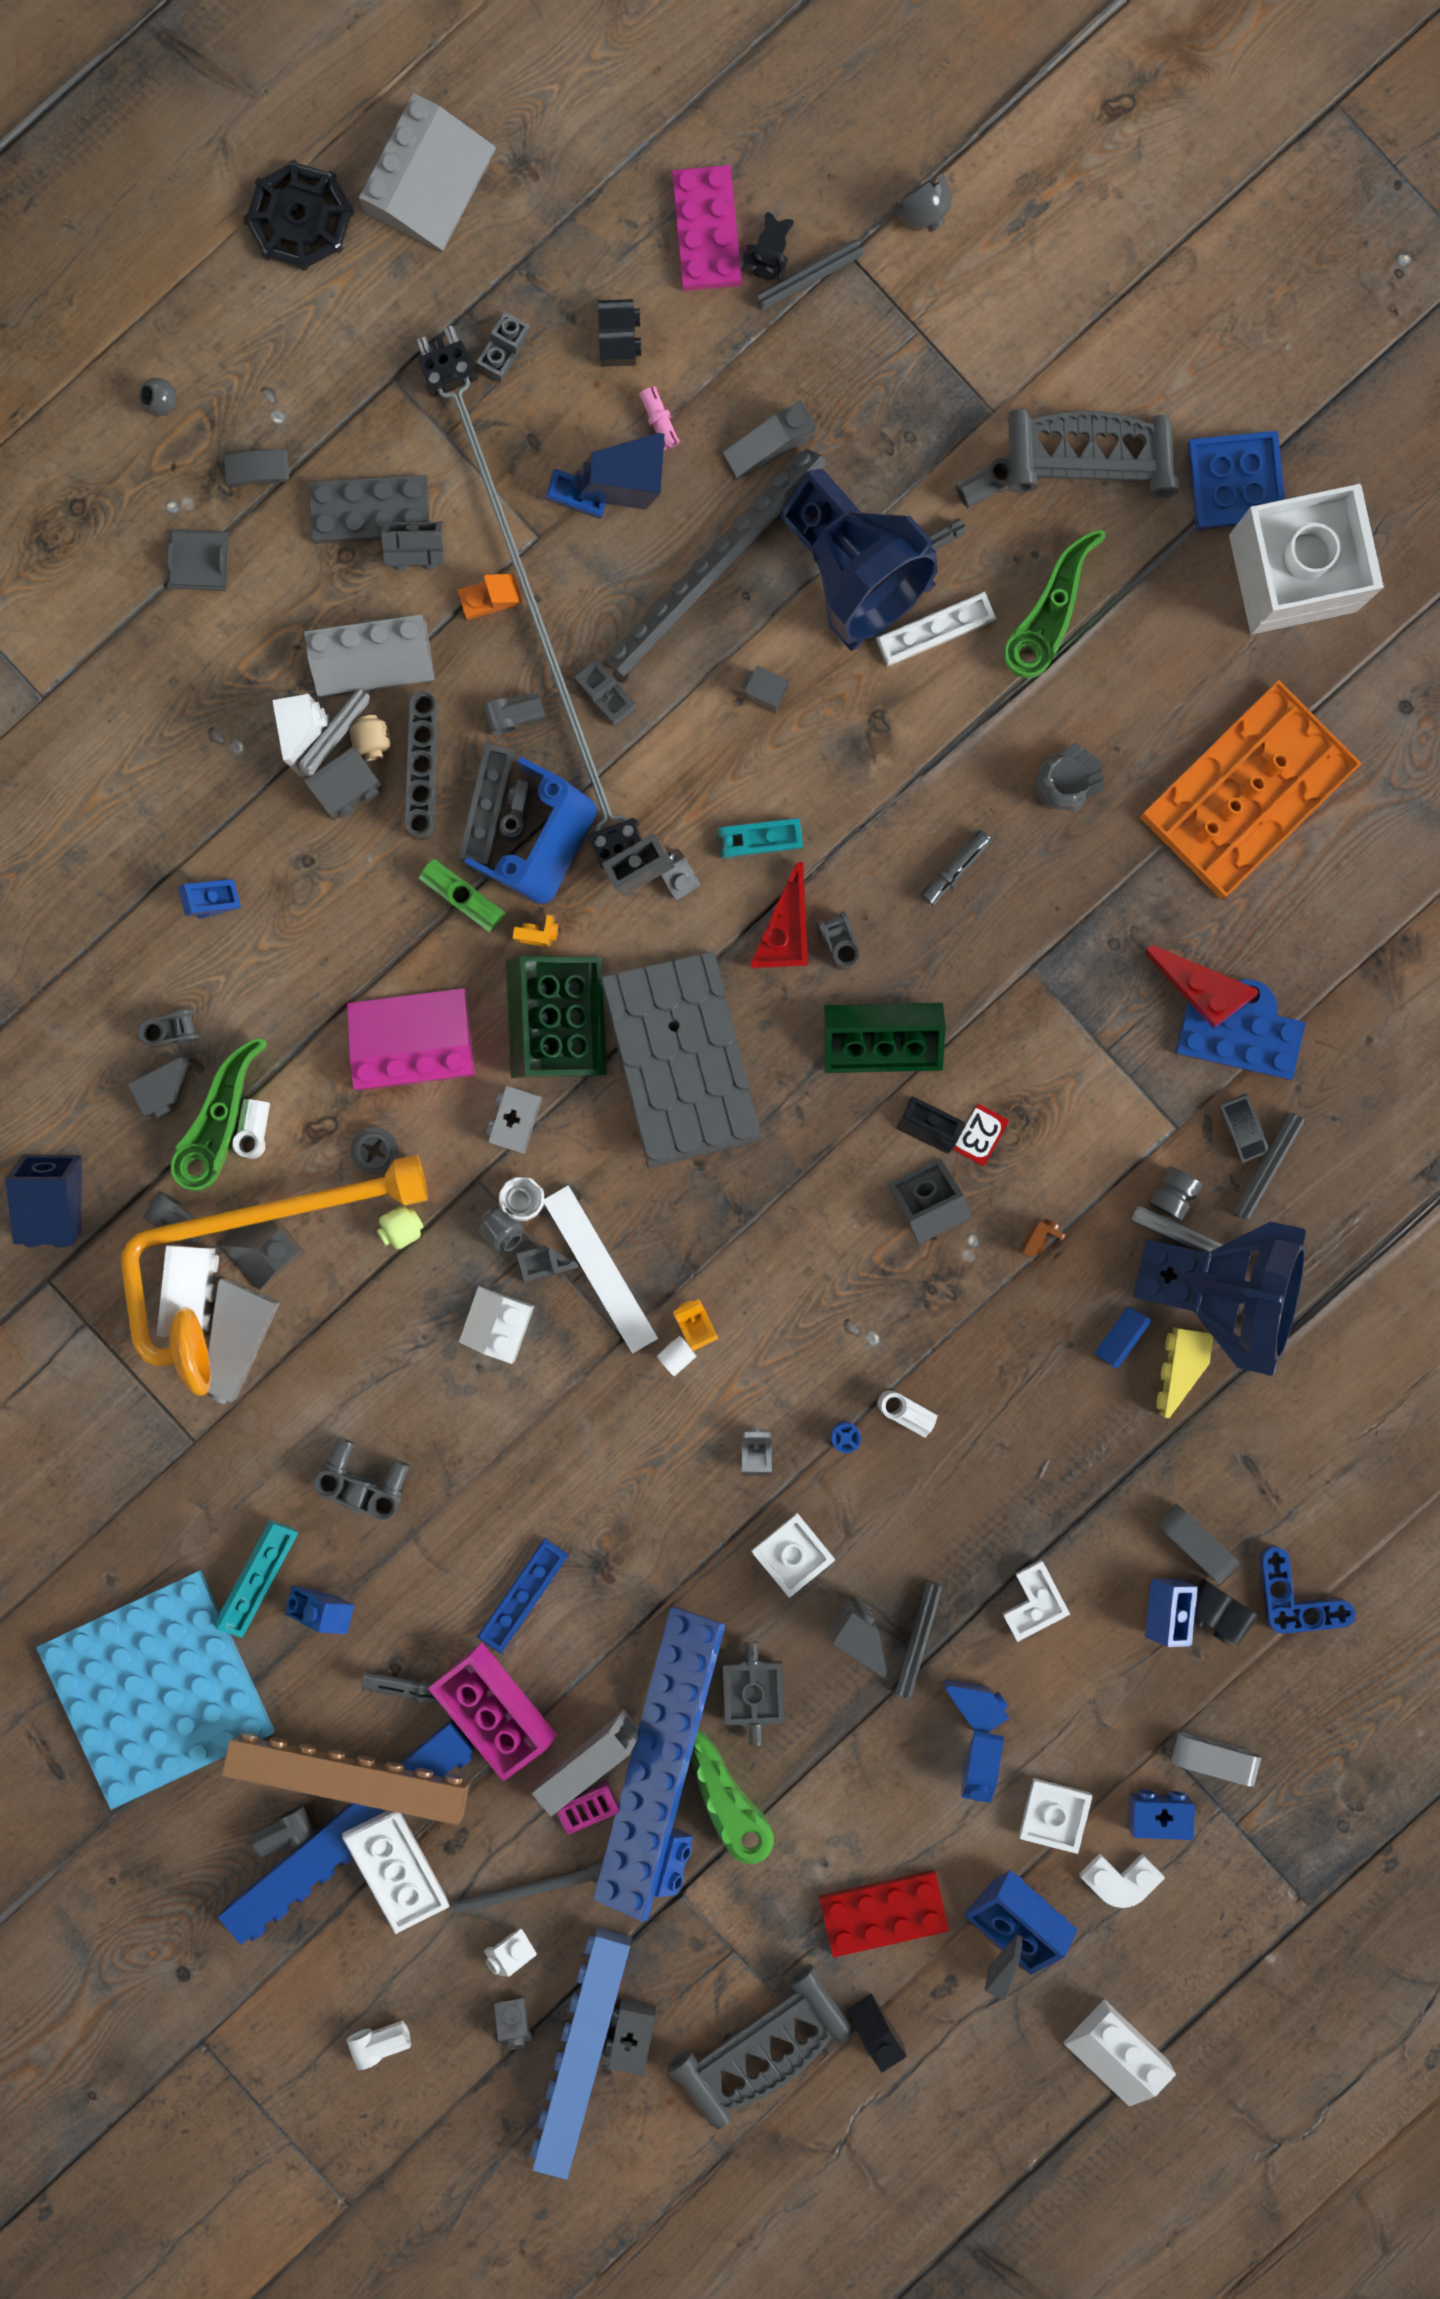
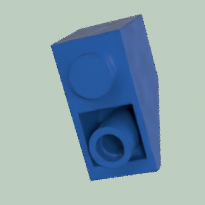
[285,1586,354,1634]

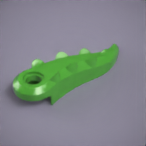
[1004,530,1106,679]
[171,1038,267,1191]
[691,1729,774,1864]

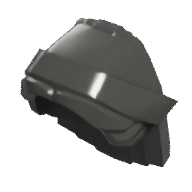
[1034,742,1105,812]

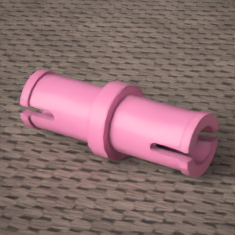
[639,386,680,450]

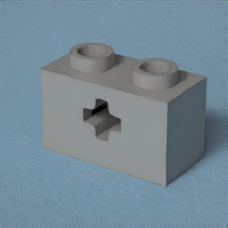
[486,1086,543,1154]

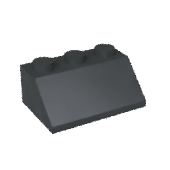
[828,1597,887,1678]

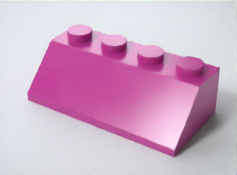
[428,1642,557,1782]

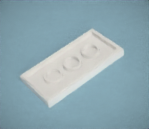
[342,1811,450,1934]

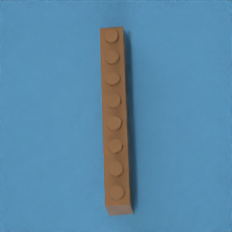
[222,1732,470,1825]

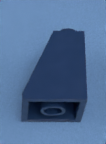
[574,433,665,510]
[5,1155,82,1248]

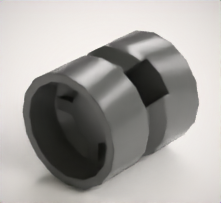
[1148,1166,1203,1222]

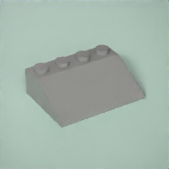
[359,93,496,252]

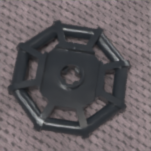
[244,160,354,271]

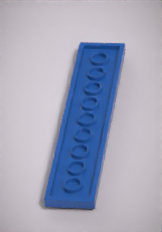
[593,1606,726,1922]

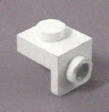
[484,1929,537,1977]

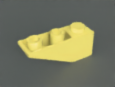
[1156,1327,1214,1418]

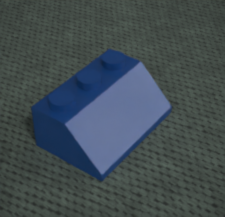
[964,1870,1078,1975]

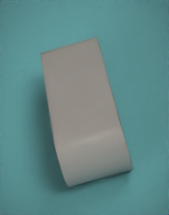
[1170,1732,1262,1787]

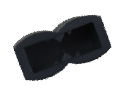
[598,299,642,367]
[1194,1579,1258,1645]

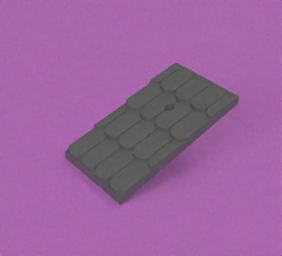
[601,952,761,1168]

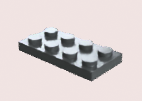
[309,475,431,544]

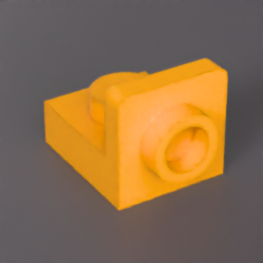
[513,914,559,948]

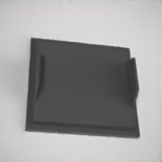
[167,529,229,591]

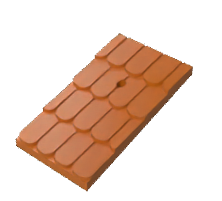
[1139,680,1362,901]

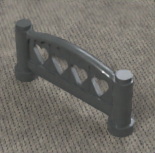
[1007,409,1179,498]
[667,1964,853,2130]

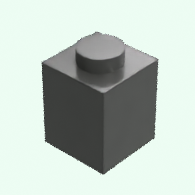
[741,665,789,713]

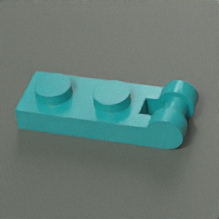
[717,818,803,859]

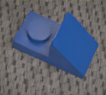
[178,879,241,919]

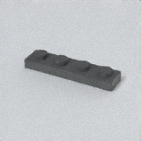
[459,743,515,866]

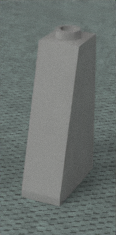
[208,1278,280,1404]
[532,1709,639,1816]

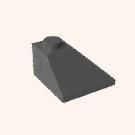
[221,1219,305,1290]

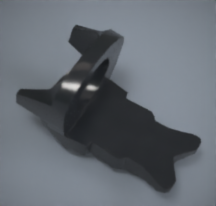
[740,212,794,284]

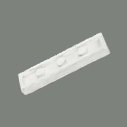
[876,592,996,667]

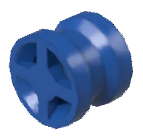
[830,1421,861,1453]

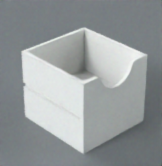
[1229,484,1384,635]

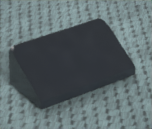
[897,1096,965,1154]

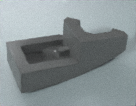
[515,1246,578,1283]

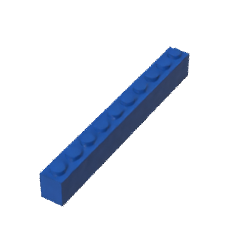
[218,1719,475,1945]

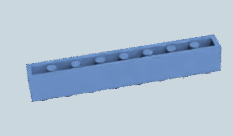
[530,1927,632,2180]

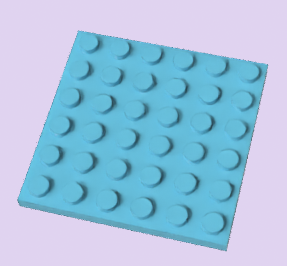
[36,1570,275,1810]

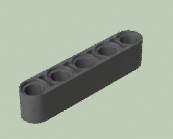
[405,691,440,840]

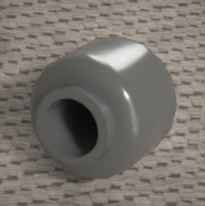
[479,1208,523,1251]

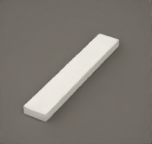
[544,1185,658,1354]

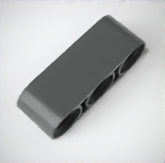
[1156,1503,1240,1584]

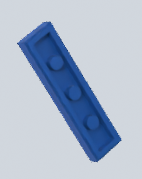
[477,1538,569,1654]

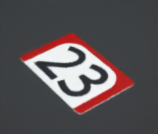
[954,1104,1009,1166]

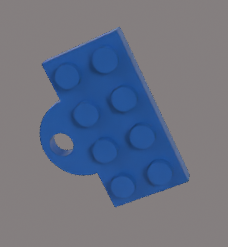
[1175,979,1306,1080]

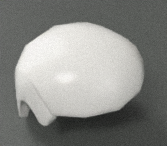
[499,1177,544,1221]

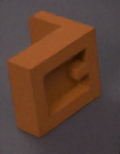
[1018,1218,1065,1258]

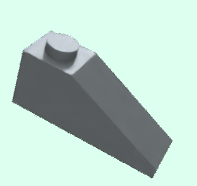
[723,401,815,479]

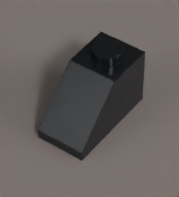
[847,1993,907,2073]

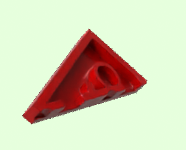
[751,862,808,969]
[1145,945,1258,1029]

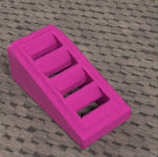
[556,1780,619,1835]

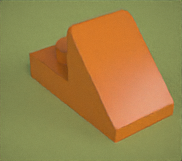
[458,574,523,621]

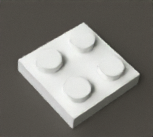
[751,1513,835,1598]
[1018,1778,1092,1854]

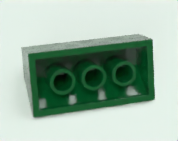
[824,1003,946,1073]

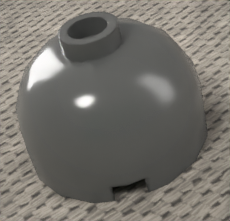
[891,173,952,232]

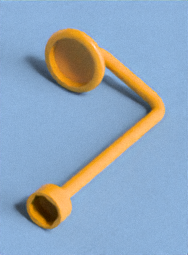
[121,1154,428,1396]

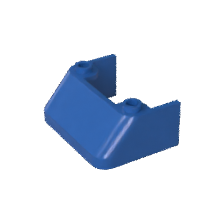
[465,756,597,905]

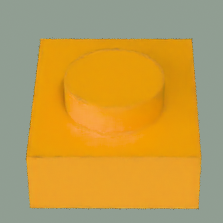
[673,1299,719,1351]

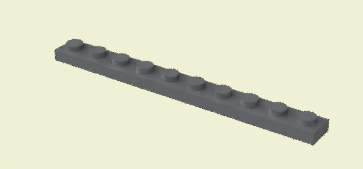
[604,448,827,677]

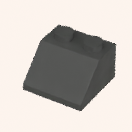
[304,747,383,820]
[888,1158,972,1244]

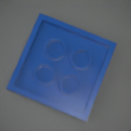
[1187,431,1285,530]

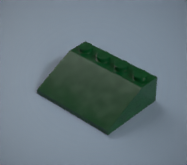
[506,956,606,1078]

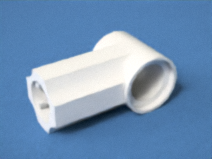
[233,1099,270,1159]
[657,1336,697,1376]
[877,1390,938,1438]
[346,2020,411,2070]

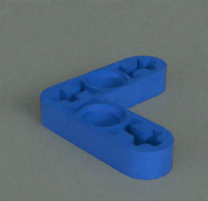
[1260,1545,1355,1634]

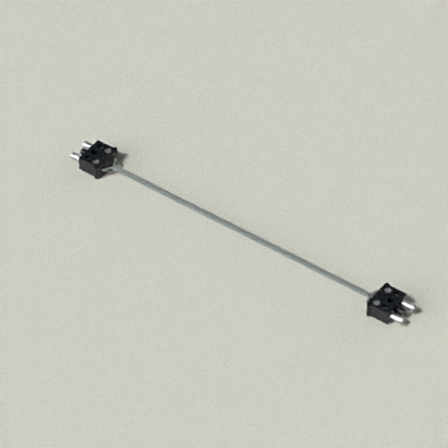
[417,326,642,886]

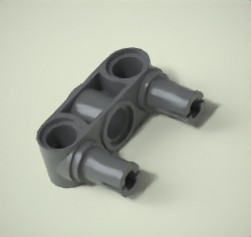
[314,1437,410,1520]

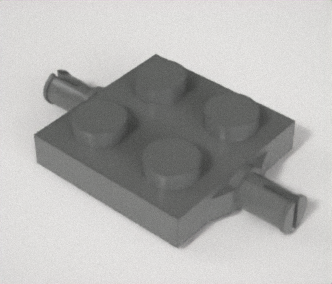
[723,1641,785,1746]

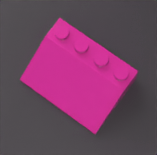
[347,988,476,1091]

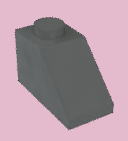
[128,1057,190,1119]

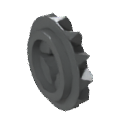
[351,1127,399,1175]

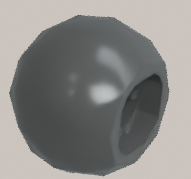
[139,378,177,417]

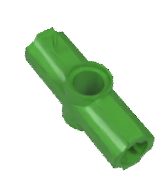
[419,858,505,933]

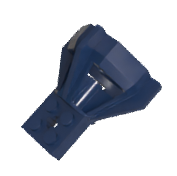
[779,468,938,651]
[1133,1221,1307,1376]

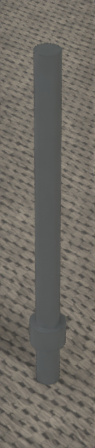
[452,1862,603,1914]

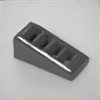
[985,1934,1023,2000]

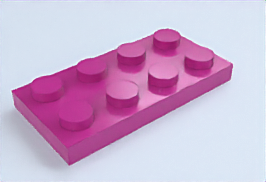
[672,165,742,291]

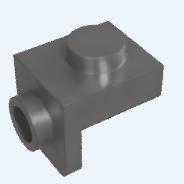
[661,849,701,901]
[742,1428,772,1476]
[494,1998,532,2049]

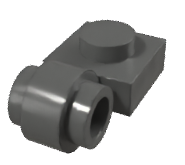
[500,780,531,839]

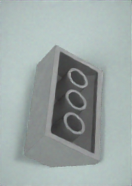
[304,614,435,698]

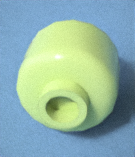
[377,1206,423,1249]

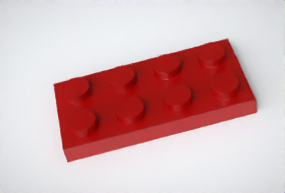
[819,1869,949,1958]

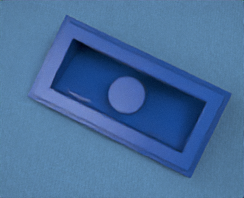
[1095,1307,1151,1368]

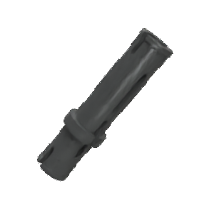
[920,829,993,907]
[361,1670,440,1704]

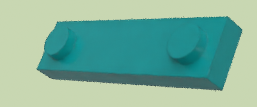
[213,1519,298,1638]

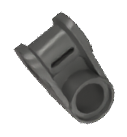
[816,911,860,971]
[138,1009,200,1048]

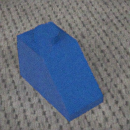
[943,1679,1009,1733]
[961,1731,1004,1803]

